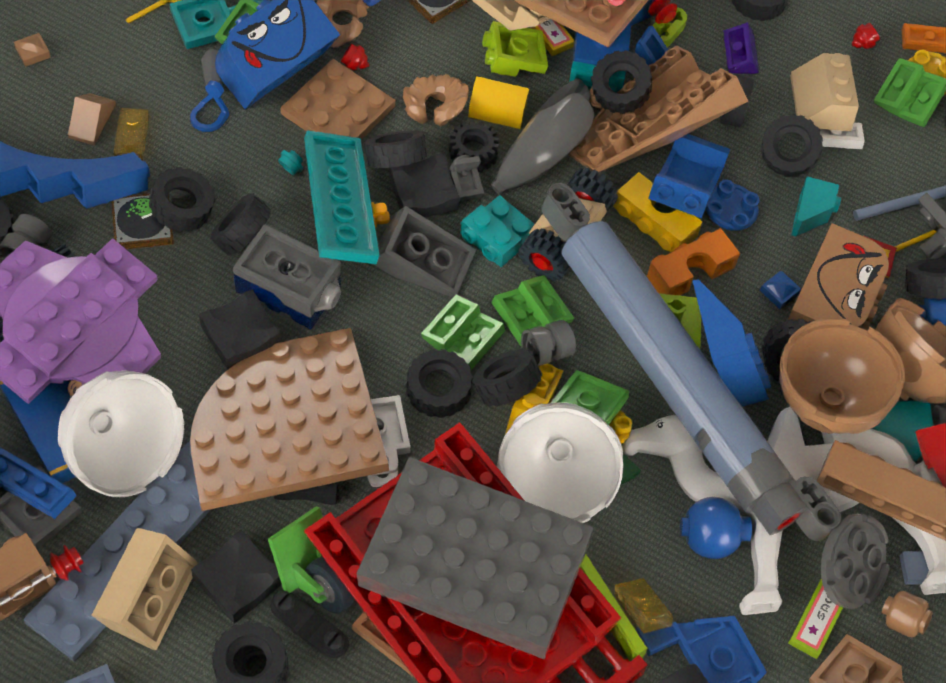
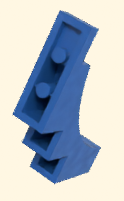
[0,141,150,209]

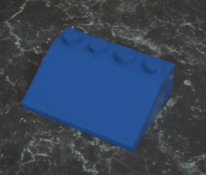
[693,279,771,407]

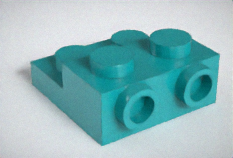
[460,195,535,267]

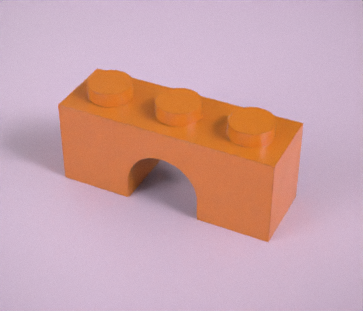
[647,228,740,296]

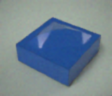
[760,271,801,309]

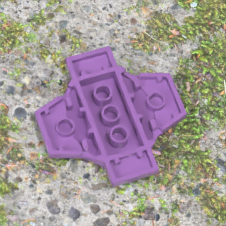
[0,238,161,404]

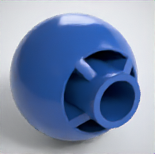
[680,497,752,559]

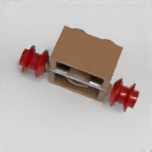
[0,533,84,621]

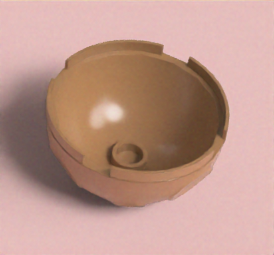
[876,298,946,404]
[779,318,905,434]

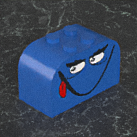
[215,0,340,109]

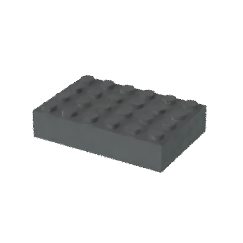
[357,457,594,659]

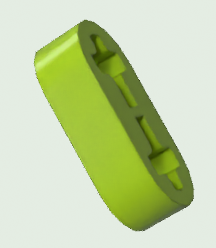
[652,7,687,47]

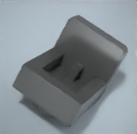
[448,155,484,201]

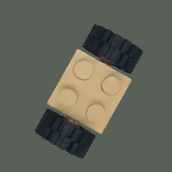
[519,168,618,281]

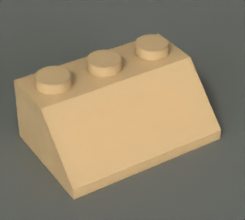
[790,53,859,131]
[92,528,198,650]

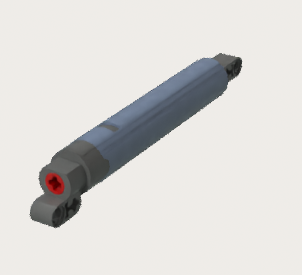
[542,183,841,541]

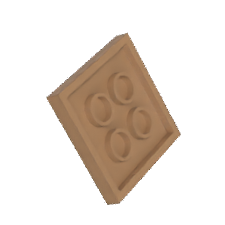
[281,59,396,140]

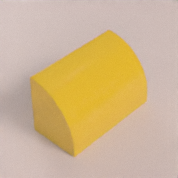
[468,76,529,129]

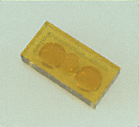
[114,108,149,161]
[614,578,673,634]

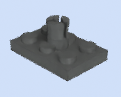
[918,192,946,259]

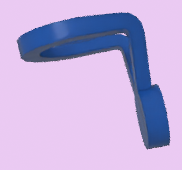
[190,80,229,132]

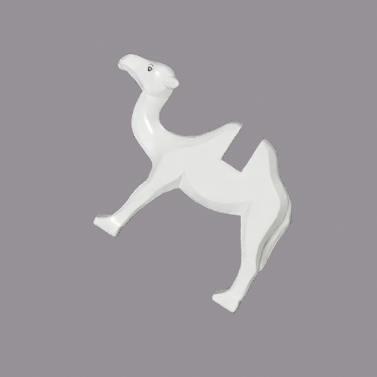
[622,407,946,615]

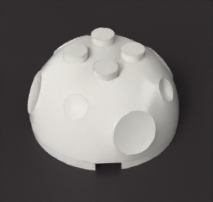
[58,370,184,497]
[497,402,623,523]

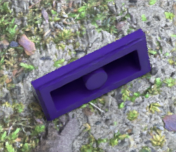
[723,22,759,74]

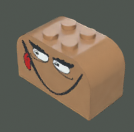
[788,223,889,330]

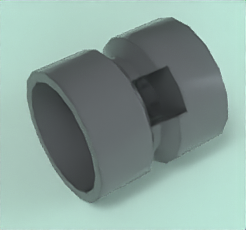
[0,214,52,259]
[521,320,576,366]

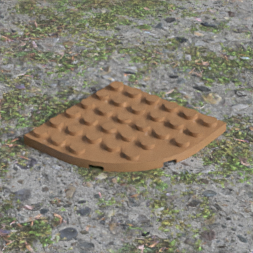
[190,328,389,511]

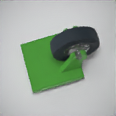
[268,506,355,613]

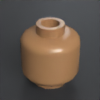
[882,591,933,638]

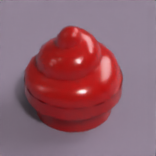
[852,23,880,49]
[341,43,369,71]

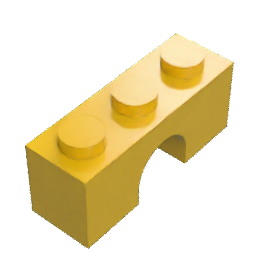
[613,172,702,252]

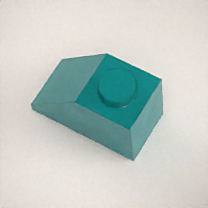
[791,176,841,237]

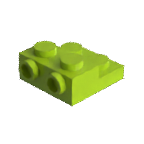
[482,21,548,77]

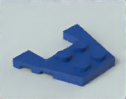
[636,616,767,683]

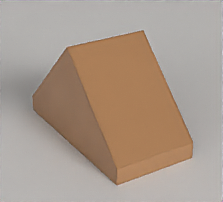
[68,93,116,146]

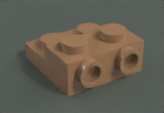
[809,634,904,683]

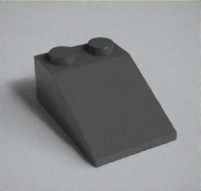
[373,206,476,297]

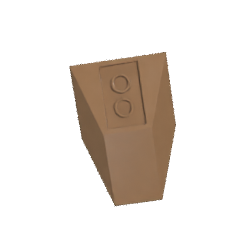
[568,45,748,172]

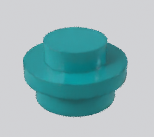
[278,150,304,176]

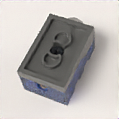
[233,225,341,329]

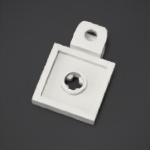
[367,395,410,487]

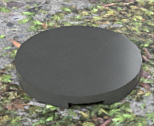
[821,514,890,610]

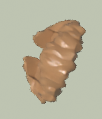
[316,0,369,48]
[403,74,469,127]

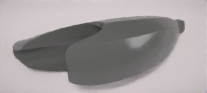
[490,78,594,195]

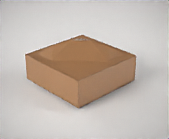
[14,33,51,67]

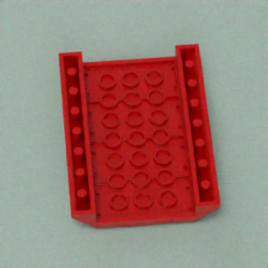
[304,422,621,683]

